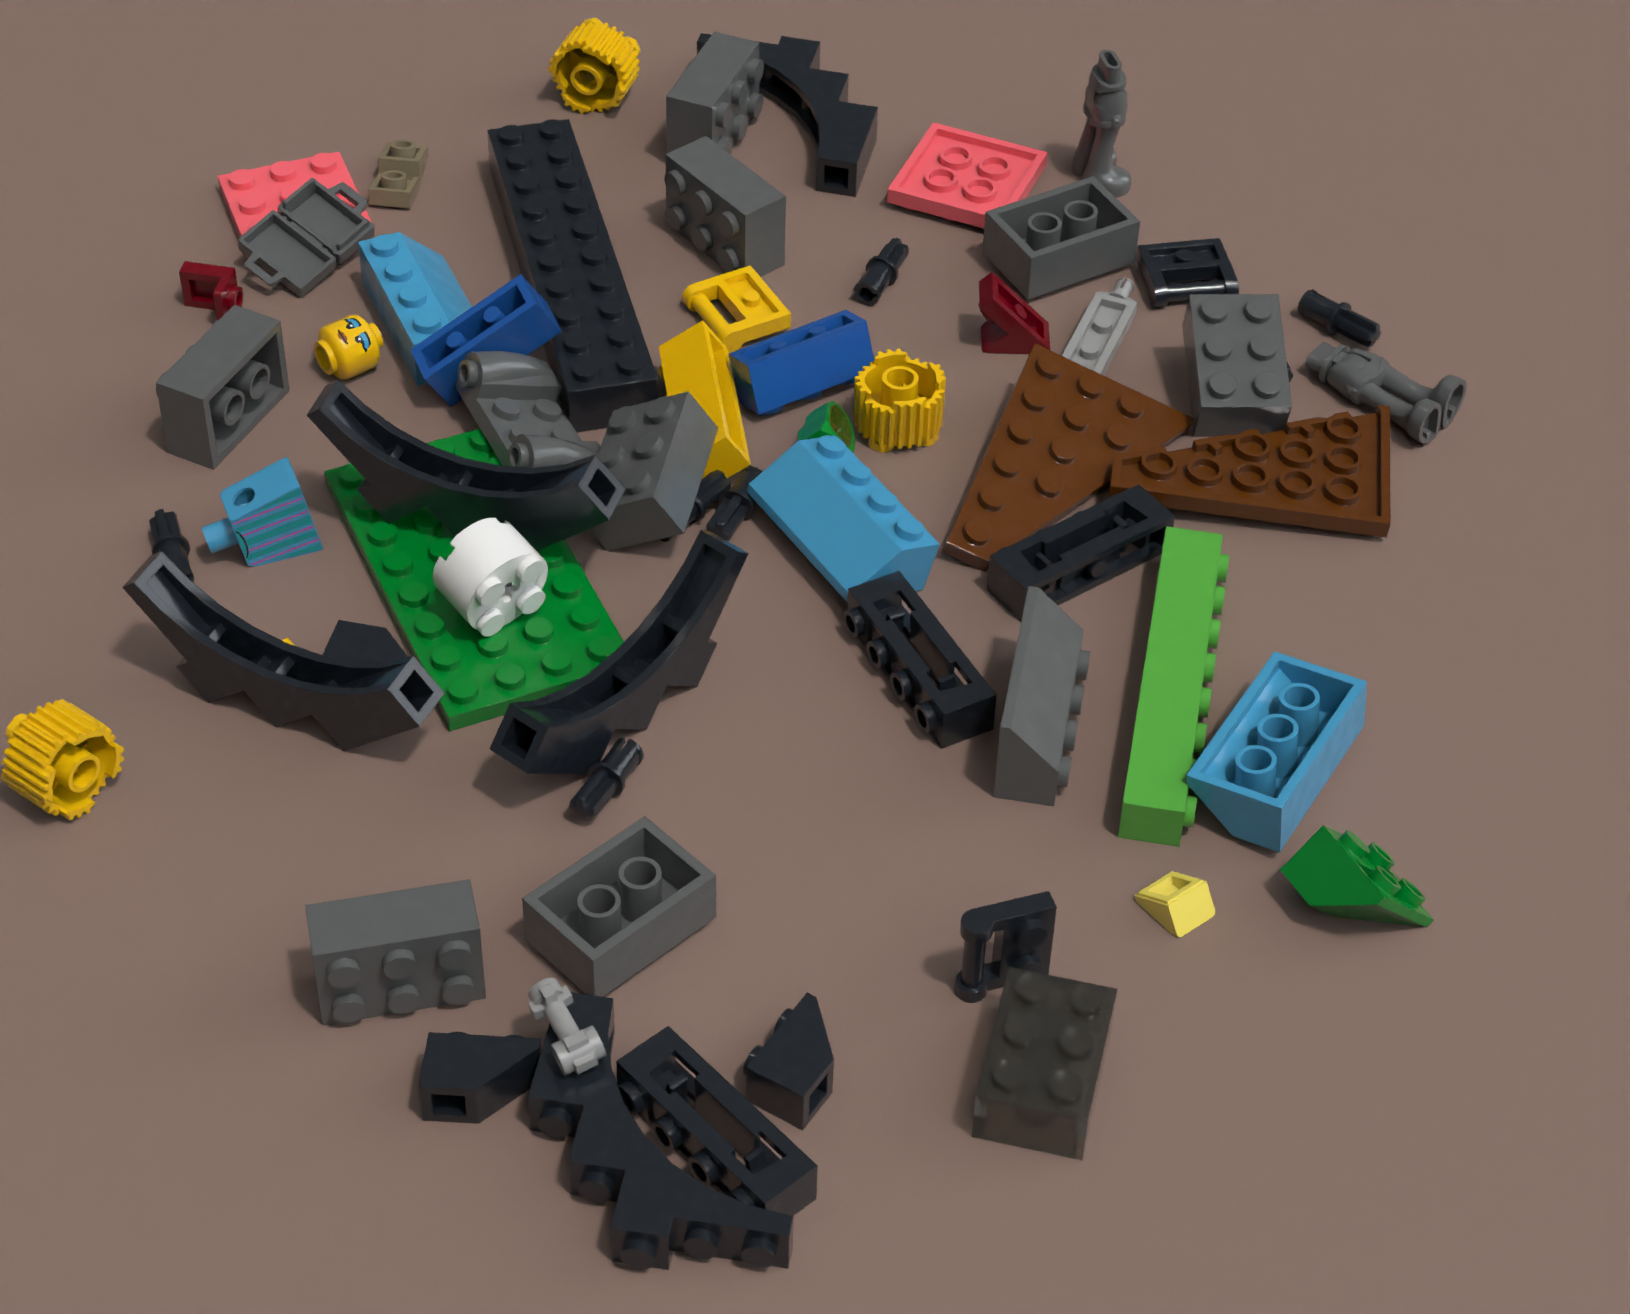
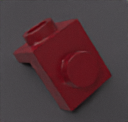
[179,261,244,320]

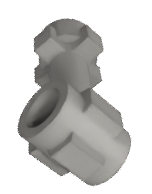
[528,978,606,1076]

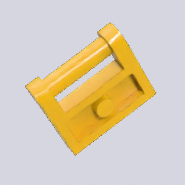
[681,265,791,354]

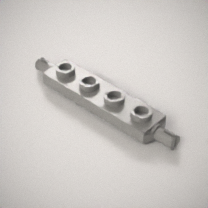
[1062,277,1138,376]

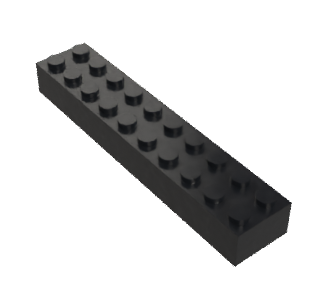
[487,119,658,433]

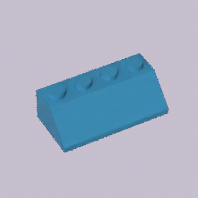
[358,232,472,386]
[747,435,940,603]
[1186,651,1367,853]

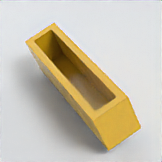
[658,320,751,479]

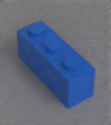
[410,274,562,407]
[729,310,874,415]

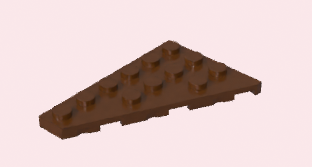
[942,343,1194,572]
[1108,405,1391,538]

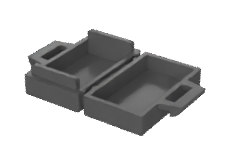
[238,178,374,298]

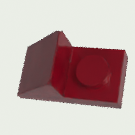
[978,272,1050,355]

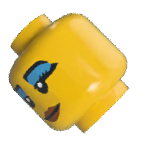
[313,315,384,380]

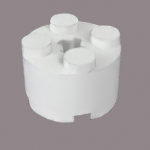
[433,518,548,637]

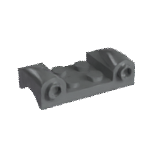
[455,351,601,468]

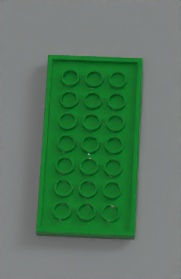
[324,428,624,731]

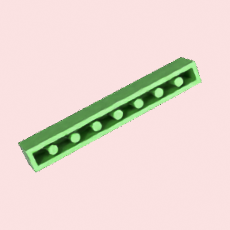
[1118,526,1230,847]

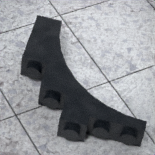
[697,33,878,197]
[306,379,625,551]
[489,530,749,774]
[122,551,445,751]
[528,992,794,1270]

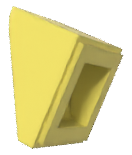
[1135,871,1215,937]

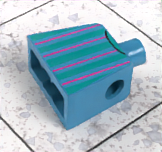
[201,457,324,567]

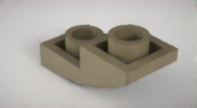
[368,139,428,208]

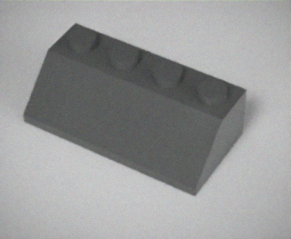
[994,586,1090,806]

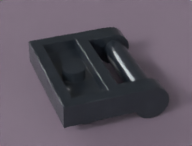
[1136,238,1239,308]
[955,891,1057,1003]

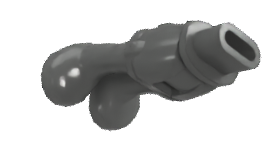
[1072,50,1131,198]
[1305,342,1467,444]

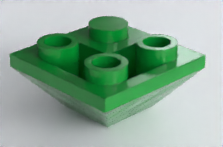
[1280,825,1434,927]

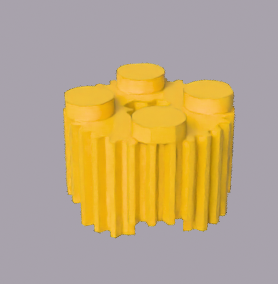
[548,18,641,115]
[853,349,946,453]
[1,699,124,820]

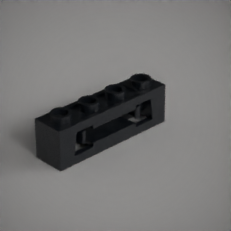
[987,484,1175,622]
[844,571,997,749]
[616,1026,818,1216]

